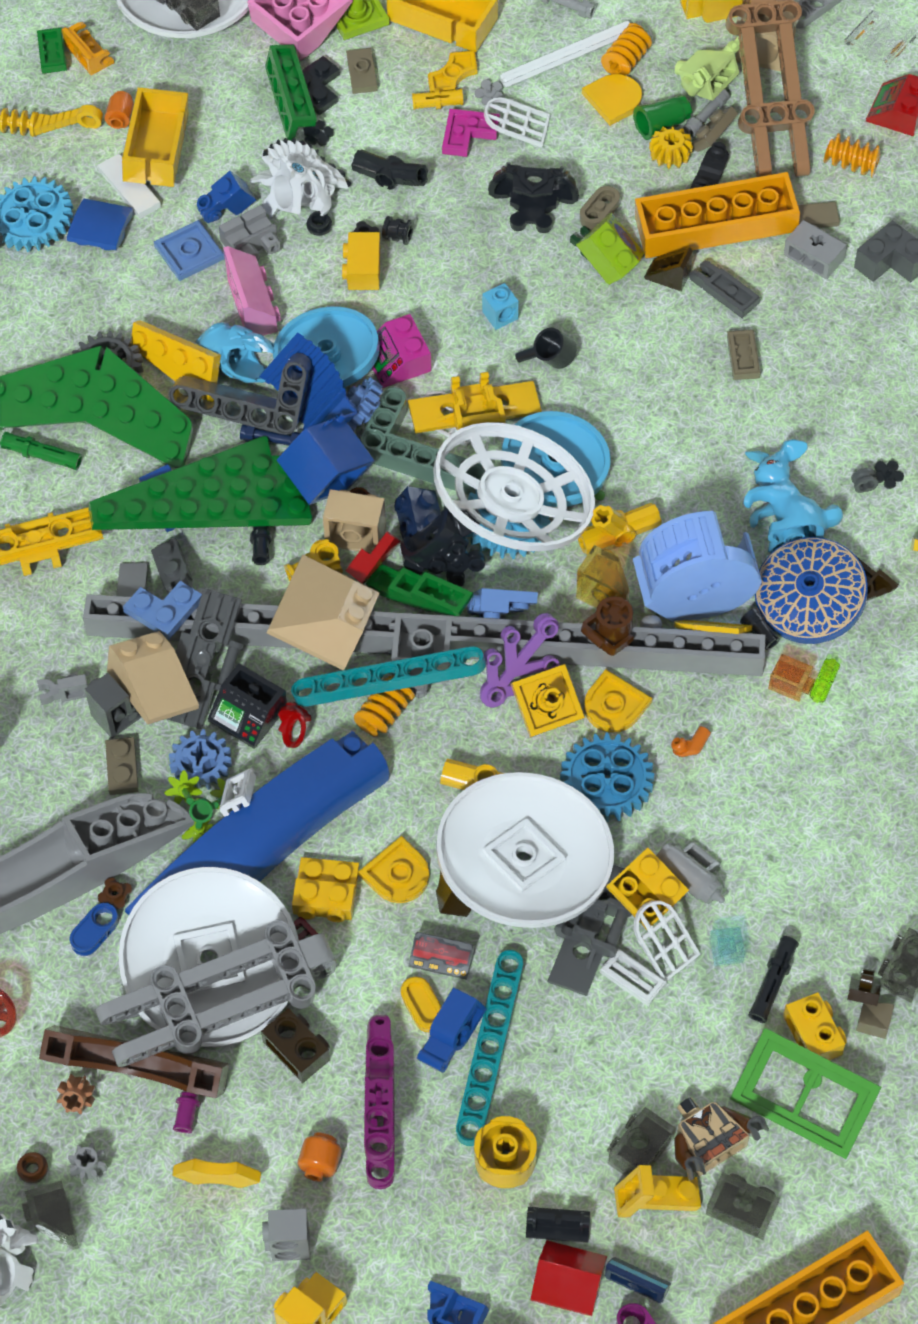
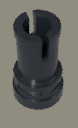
[740,608,780,650]

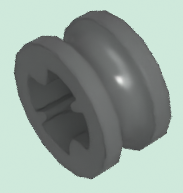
[851,468,878,493]

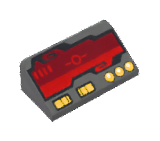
[409,932,474,980]

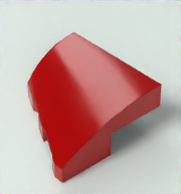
[345,531,401,584]

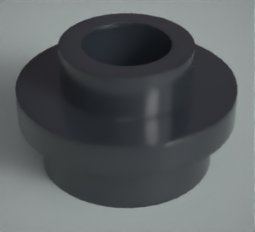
[306,211,332,236]

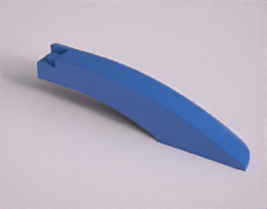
[125,731,389,915]

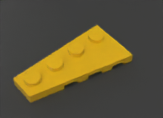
[131,320,221,402]

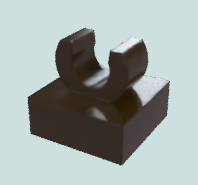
[847,968,881,1006]

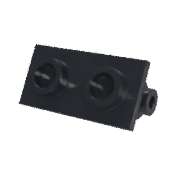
[526,1207,590,1243]

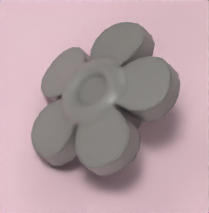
[475,79,503,105]

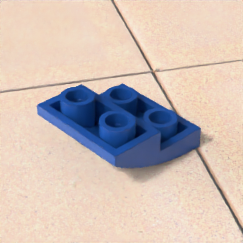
[67,198,133,250]

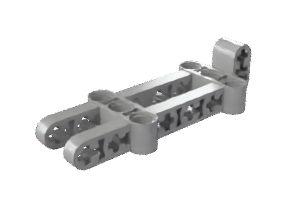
[95,920,336,1067]

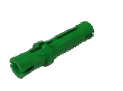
[0,431,82,470]

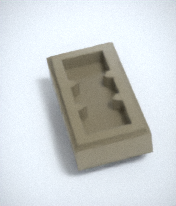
[346,48,377,94]
[727,330,760,380]

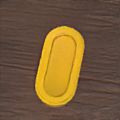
[401,976,442,1033]

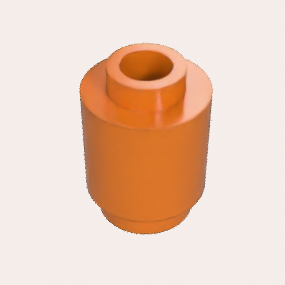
[104,91,134,129]

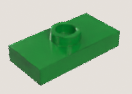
[37,28,67,74]

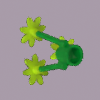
[164,770,237,843]

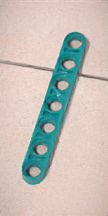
[291,646,486,707]
[456,950,523,1146]

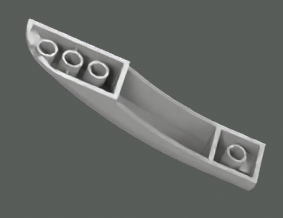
[0,793,195,934]

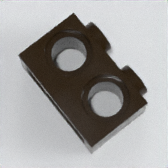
[261,1008,330,1084]

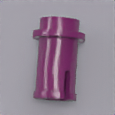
[173,1092,200,1134]

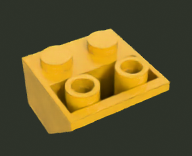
[606,847,689,930]

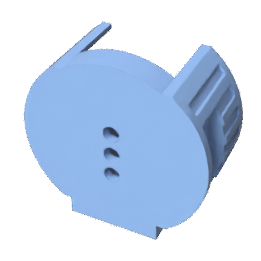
[633,511,762,623]

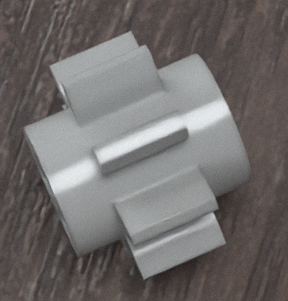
[68,1143,107,1184]

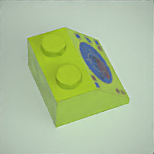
[576,212,644,285]

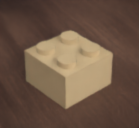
[323,489,386,553]

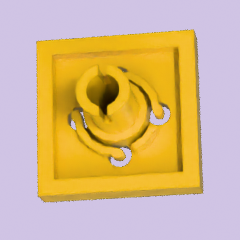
[510,664,585,738]

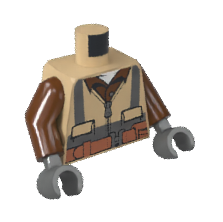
[674,1097,769,1180]

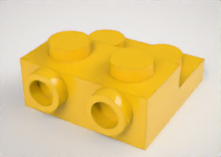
[292,857,359,922]

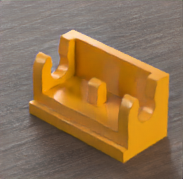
[62,22,114,75]

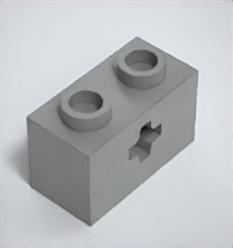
[784,220,847,280]

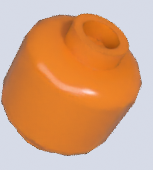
[297,1132,342,1182]

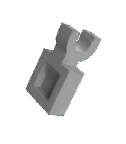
[37,674,88,705]

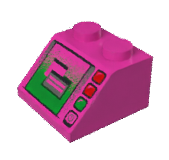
[372,314,431,388]

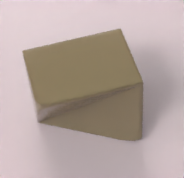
[856,1003,894,1039]

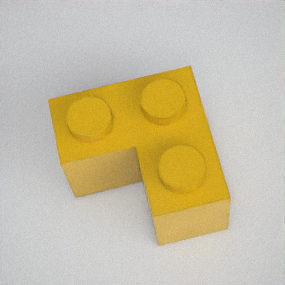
[274,1272,347,1324]

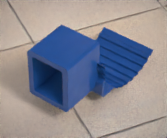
[259,332,375,505]

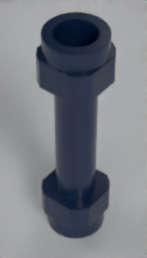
[240,424,300,446]

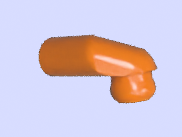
[671,726,711,757]

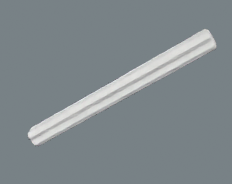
[500,21,630,88]

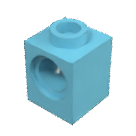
[482,283,519,330]

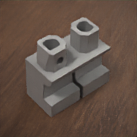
[219,205,281,262]

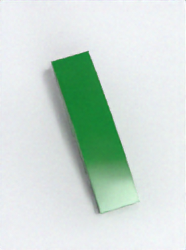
[366,564,473,616]

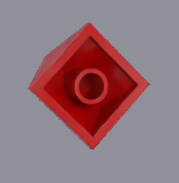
[530,1240,607,1317]

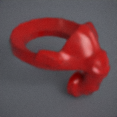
[278,702,312,748]

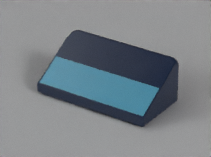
[605,1257,671,1304]

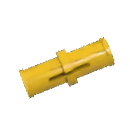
[412,89,464,110]

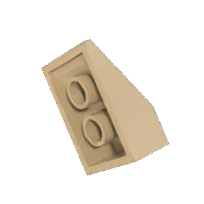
[107,631,199,725]

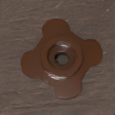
[98,878,132,909]

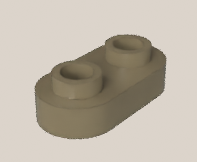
[580,186,620,230]

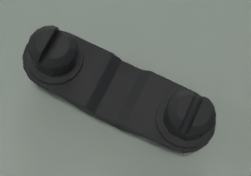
[690,142,729,189]

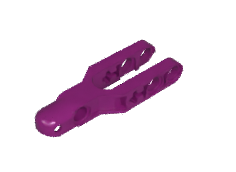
[364,1014,395,1190]

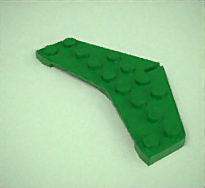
[0,346,194,468]

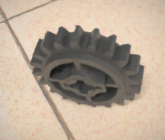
[72,331,144,373]

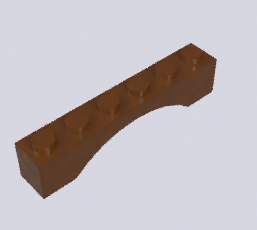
[39,1025,230,1098]

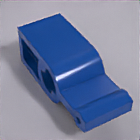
[417,987,487,1073]

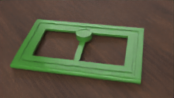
[730,1028,882,1159]

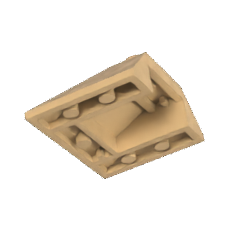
[266,555,379,670]

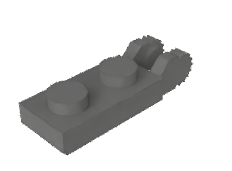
[689,260,760,318]
[151,537,194,594]

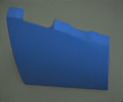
[427,1280,489,1324]

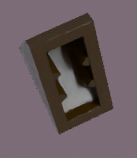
[644,247,693,292]

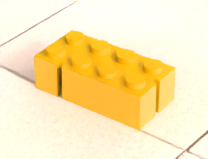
[387,0,498,53]
[122,87,189,187]

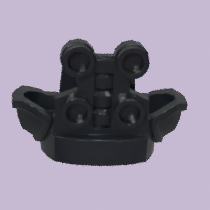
[488,162,579,233]
[400,505,485,587]

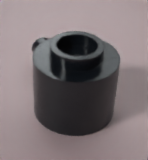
[515,327,577,369]

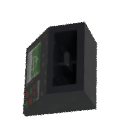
[208,663,287,749]

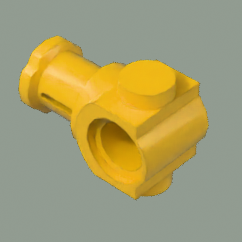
[284,539,343,581]

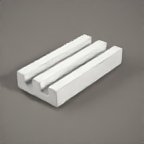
[219,769,256,817]
[600,948,667,1007]

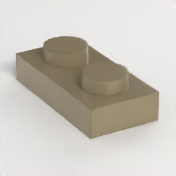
[692,106,738,152]
[105,737,139,795]

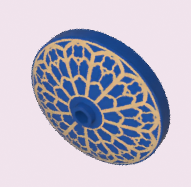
[755,537,868,644]

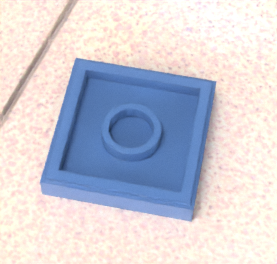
[154,220,225,281]

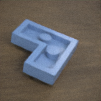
[123,581,202,640]

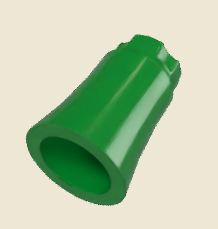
[633,95,692,140]

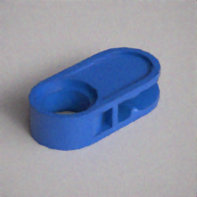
[69,903,119,956]

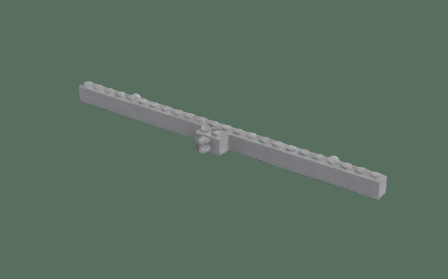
[83,588,765,699]

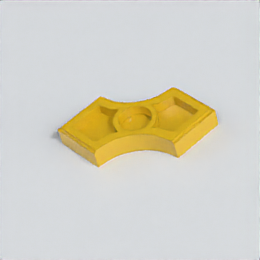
[428,51,477,92]
[172,1158,261,1188]

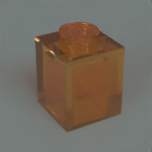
[768,654,815,702]

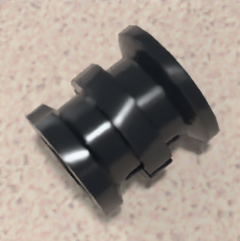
[382,216,414,245]

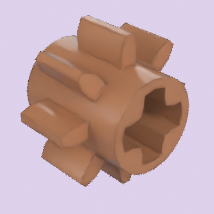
[57,1074,96,1114]

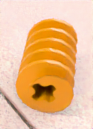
[601,23,652,75]
[823,133,880,178]
[354,675,415,737]

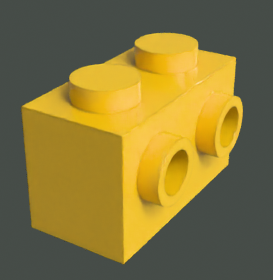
[342,232,381,290]
[783,992,847,1060]

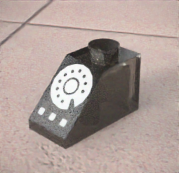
[22,1181,79,1250]

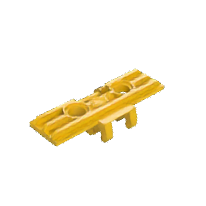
[408,372,542,433]
[0,507,104,576]

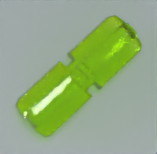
[809,658,840,703]

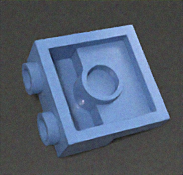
[467,588,538,619]

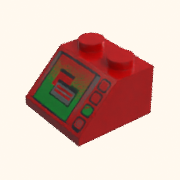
[866,74,918,136]

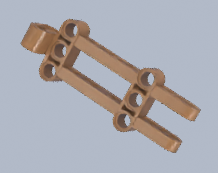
[725,0,815,177]

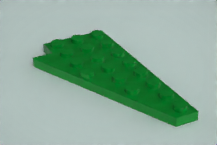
[88,436,312,530]

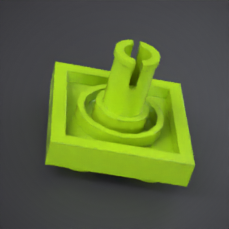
[335,0,389,40]

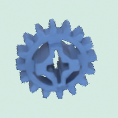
[346,377,383,431]
[169,729,232,790]

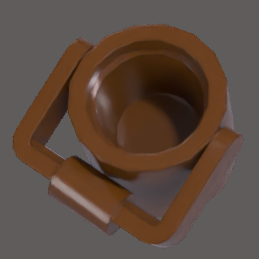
[581,596,634,656]

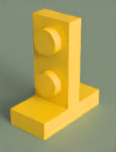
[614,1165,701,1218]

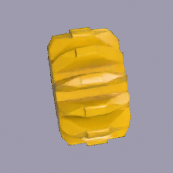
[649,125,693,170]

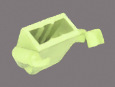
[675,37,740,101]

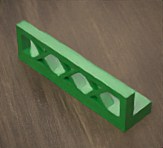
[265,45,317,141]

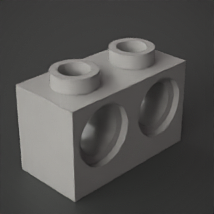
[262,1209,310,1261]

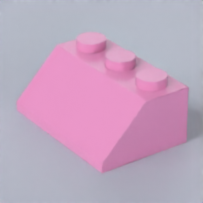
[223,246,281,335]

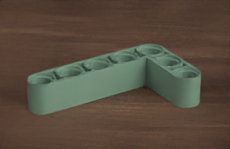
[361,387,485,495]

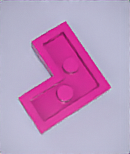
[442,109,500,157]

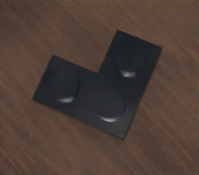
[302,56,340,115]

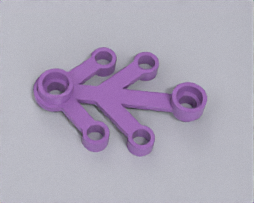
[480,613,560,708]

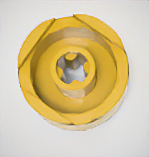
[474,1116,537,1189]

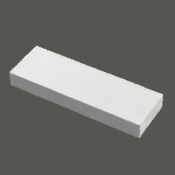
[97,154,161,219]

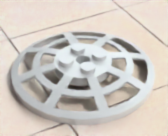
[433,422,595,551]

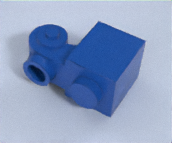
[197,171,256,223]

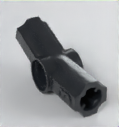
[351,149,428,190]

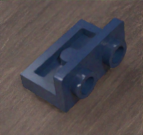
[394,486,441,539]

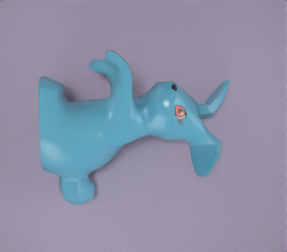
[743,439,843,554]

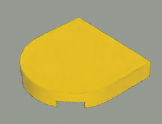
[582,74,642,126]
[584,669,653,733]
[358,836,429,903]

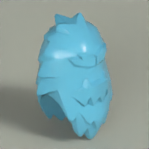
[196,322,275,383]

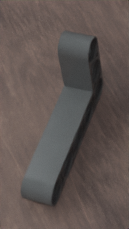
[168,353,312,435]

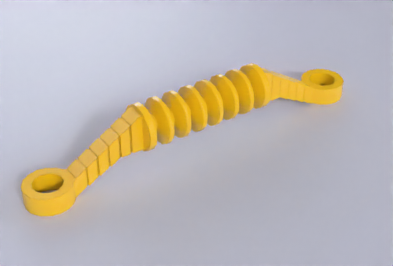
[0,105,103,137]

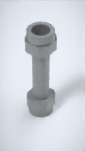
[541,0,596,19]
[683,89,730,138]

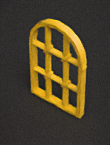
[674,620,752,634]

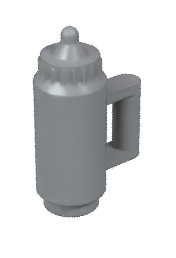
[656,841,725,904]

